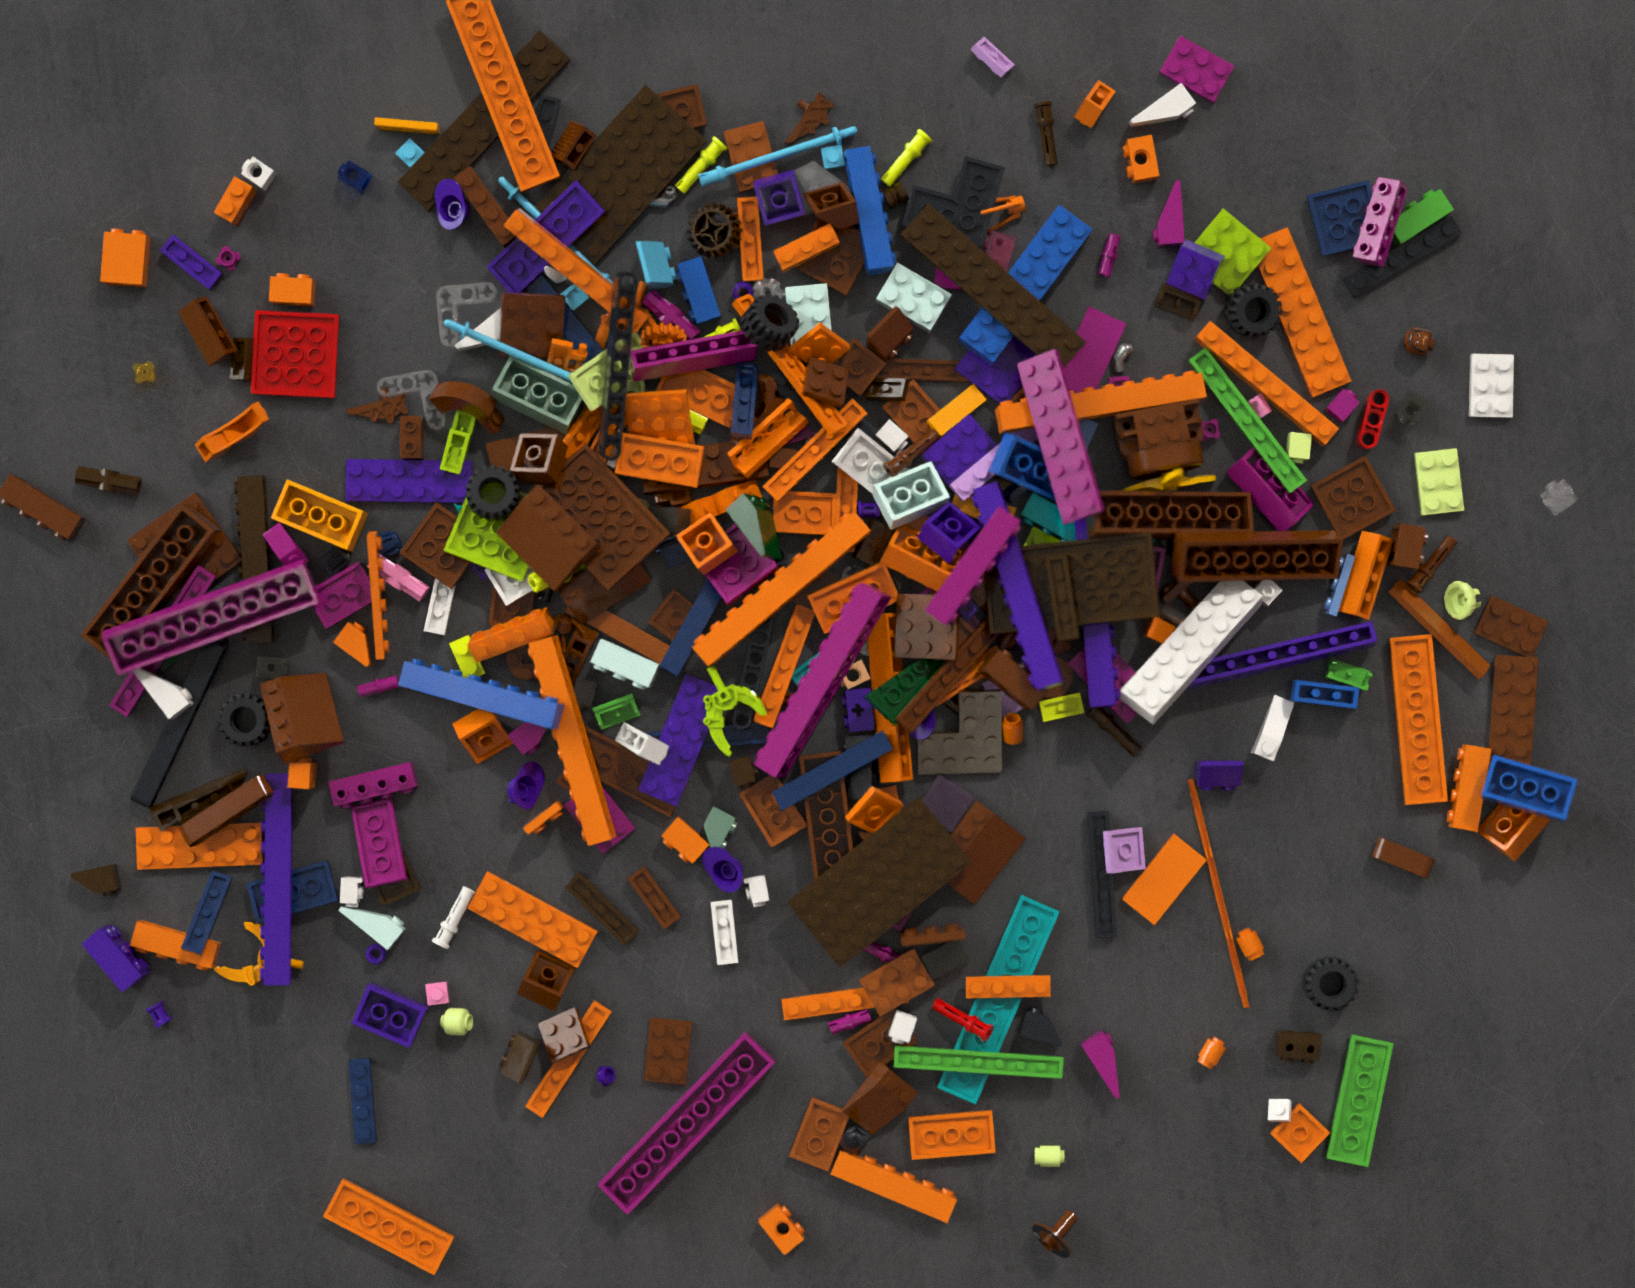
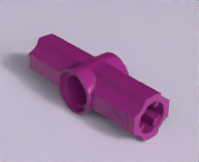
[642,289,700,341]

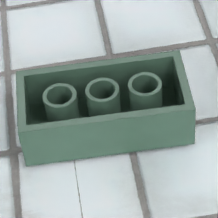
[491,355,584,435]

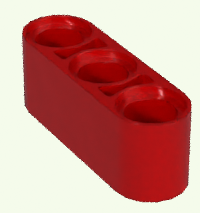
[1356,389,1389,450]

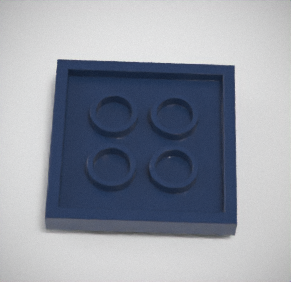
[1307,180,1372,257]

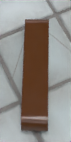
[179,774,274,847]

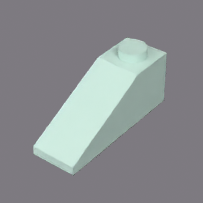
[339,906,406,950]

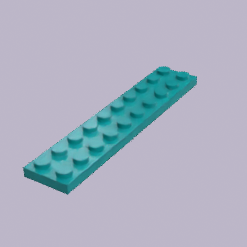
[937,895,1060,1105]

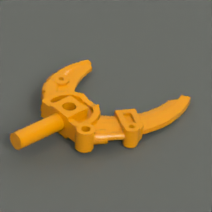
[214,922,304,986]

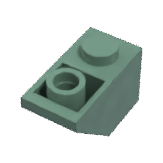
[704,806,738,849]

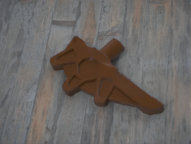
[785,91,834,144]
[346,387,409,424]

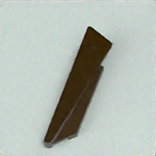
[151,768,248,832]

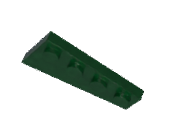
[864,658,945,726]

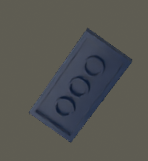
[246,860,339,924]

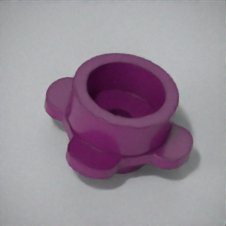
[216,246,241,271]
[1202,419,1221,441]

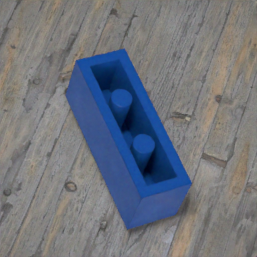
[675,256,721,326]
[1290,680,1359,709]

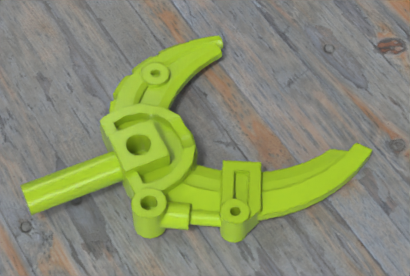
[703,666,767,757]

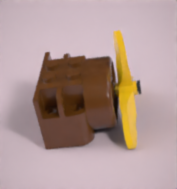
[1112,398,1216,492]

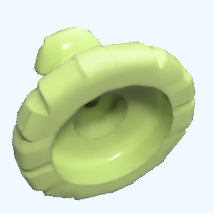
[1444,581,1481,620]

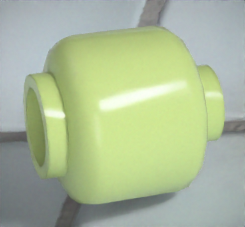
[440,1008,473,1036]

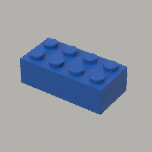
[988,433,1057,503]
[1481,755,1578,823]

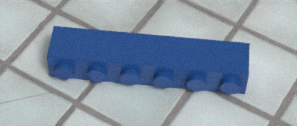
[843,146,896,276]

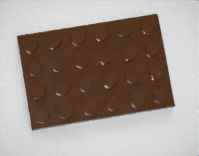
[540,443,671,592]

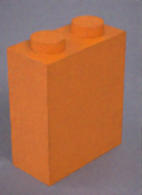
[100,229,151,288]

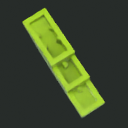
[440,410,477,475]

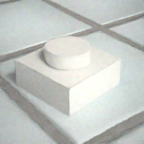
[1268,1099,1292,1122]

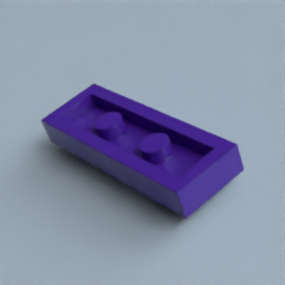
[160,234,223,290]

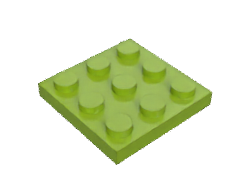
[1195,208,1271,296]

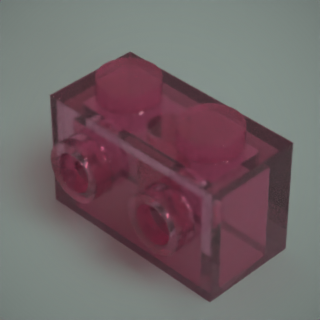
[983,230,1016,272]

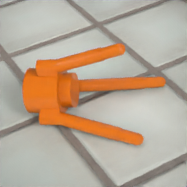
[981,195,1026,234]

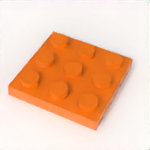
[625,389,695,445]

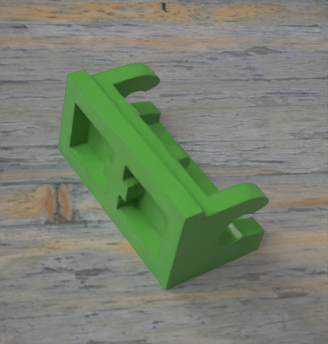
[1324,658,1372,691]
[593,694,641,730]

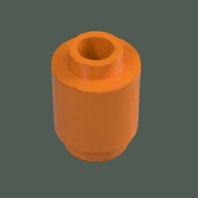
[1002,713,1023,745]
[1236,928,1264,961]
[1197,1037,1226,1069]

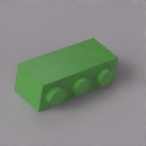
[1393,189,1454,247]

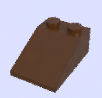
[841,1062,918,1135]

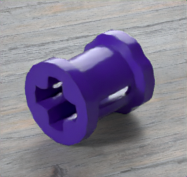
[858,501,880,520]
[146,1001,172,1028]

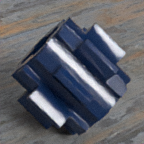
[379,530,403,556]

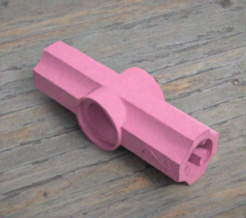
[367,553,430,602]

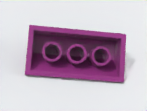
[1226,447,1315,531]

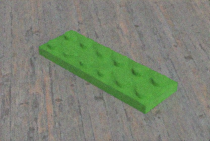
[1326,1034,1394,1167]

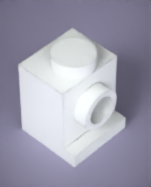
[744,875,769,907]
[340,877,364,907]

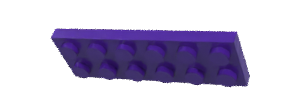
[487,180,606,293]
[346,459,473,503]
[638,674,718,806]

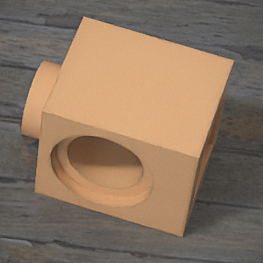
[841,660,871,689]

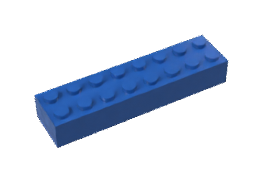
[958,205,1093,367]

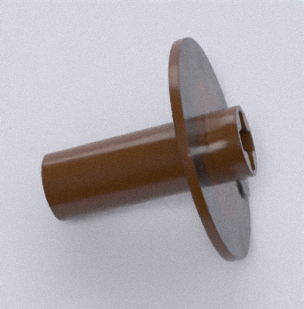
[1032,1210,1078,1258]

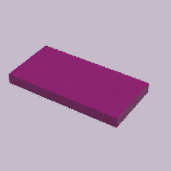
[1063,307,1127,393]
[351,798,408,889]

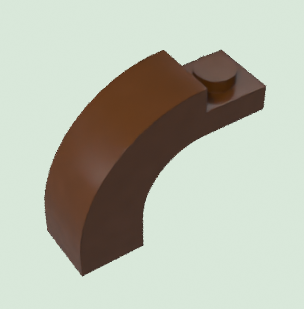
[729,374,783,445]
[429,381,505,435]

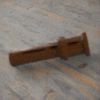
[883,429,940,478]
[1406,535,1458,593]

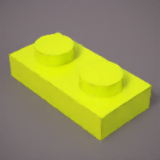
[449,635,486,677]
[1039,692,1084,722]

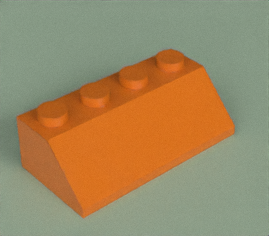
[880,524,964,592]
[1477,804,1551,862]

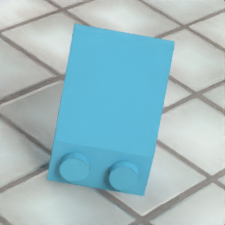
[636,241,677,291]

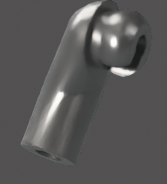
[650,186,677,208]
[1113,343,1134,373]

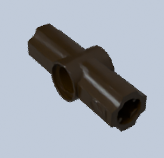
[75,466,142,495]

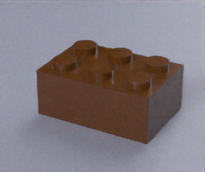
[977,650,1048,710]

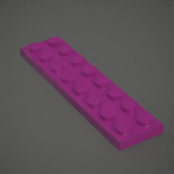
[1017,349,1104,525]

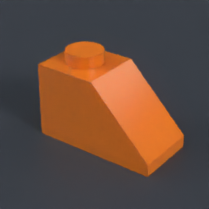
[1074,80,1116,128]
[1142,617,1175,645]
[333,621,372,667]

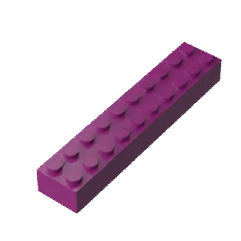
[102,559,319,675]
[754,583,892,778]
[598,1030,775,1215]

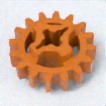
[641,322,687,348]

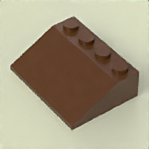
[496,484,600,592]
[260,673,345,764]
[947,800,1026,904]

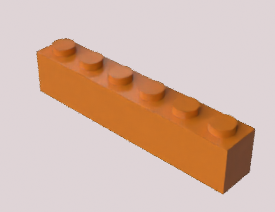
[830,1148,957,1223]

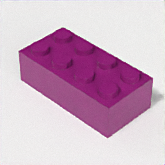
[1067,646,1138,724]

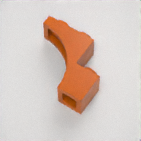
[195,402,269,463]
[681,480,762,527]

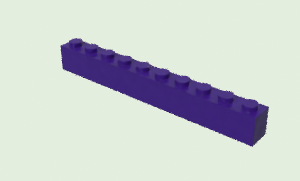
[972,481,1064,691]
[1074,518,1121,709]
[1184,621,1377,691]
[260,773,293,985]

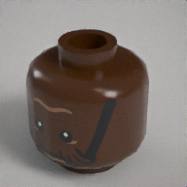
[1403,327,1436,356]

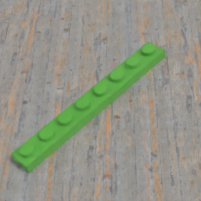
[1188,348,1307,494]
[894,1045,1064,1079]

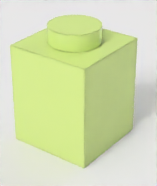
[1286,432,1312,464]

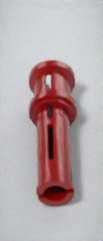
[932,998,994,1042]

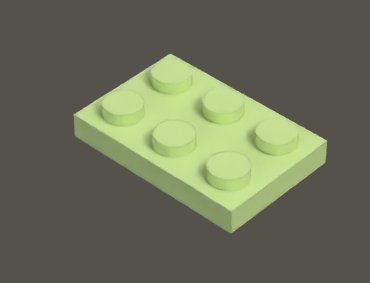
[1414,448,1464,516]

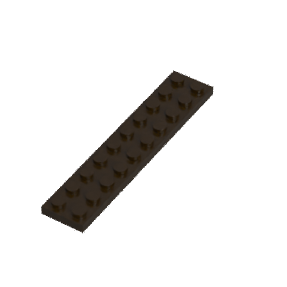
[397,30,570,212]
[900,203,1087,369]

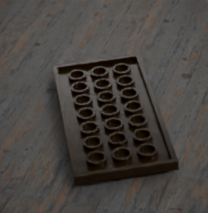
[535,84,707,265]
[985,532,1160,635]
[787,796,972,968]

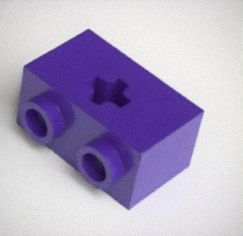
[842,688,875,732]

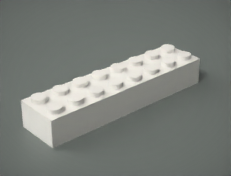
[1121,581,1263,725]

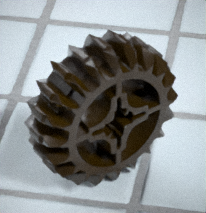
[687,202,743,260]

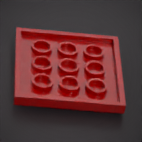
[251,310,340,398]

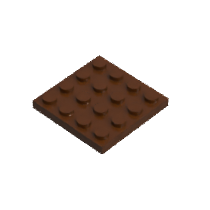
[127,492,242,605]

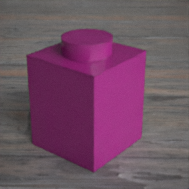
[1324,389,1360,423]

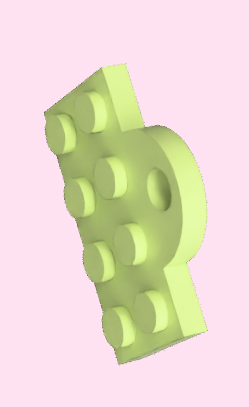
[568,331,645,411]

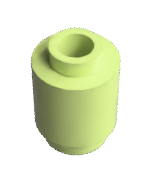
[1035,1146,1065,1167]

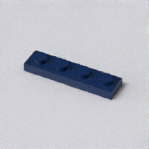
[730,362,758,439]
[181,870,232,956]
[349,1058,377,1144]

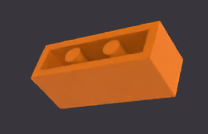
[774,224,840,273]

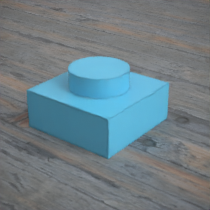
[396,138,425,168]
[821,145,845,170]
[560,283,590,311]

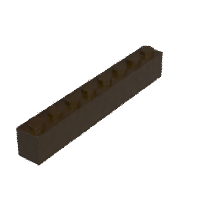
[234,475,276,645]

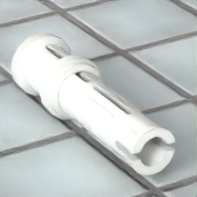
[432,886,475,949]

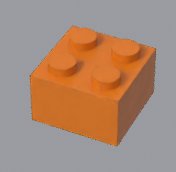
[676,512,738,575]

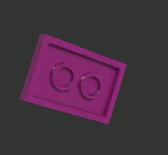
[1159,36,1234,103]
[312,561,372,629]
[564,786,636,854]

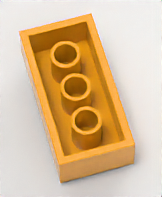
[271,479,369,552]

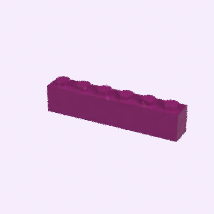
[629,331,757,382]
[924,506,1021,625]

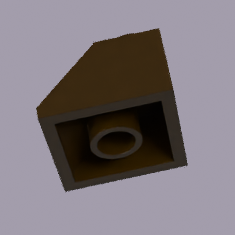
[499,1031,542,1085]

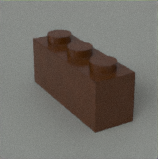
[178,296,238,366]

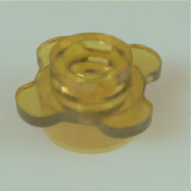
[133,361,156,384]

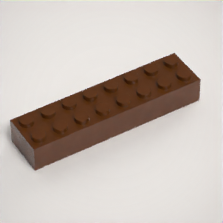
[1086,491,1254,539]
[80,504,221,660]
[1170,530,1343,582]
[799,751,853,880]

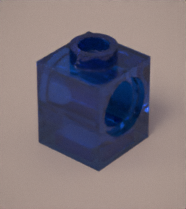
[337,160,373,194]

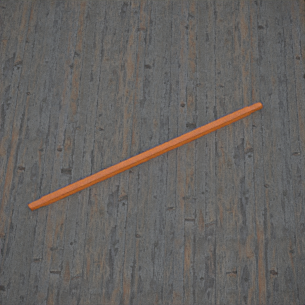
[1187,779,1249,1008]

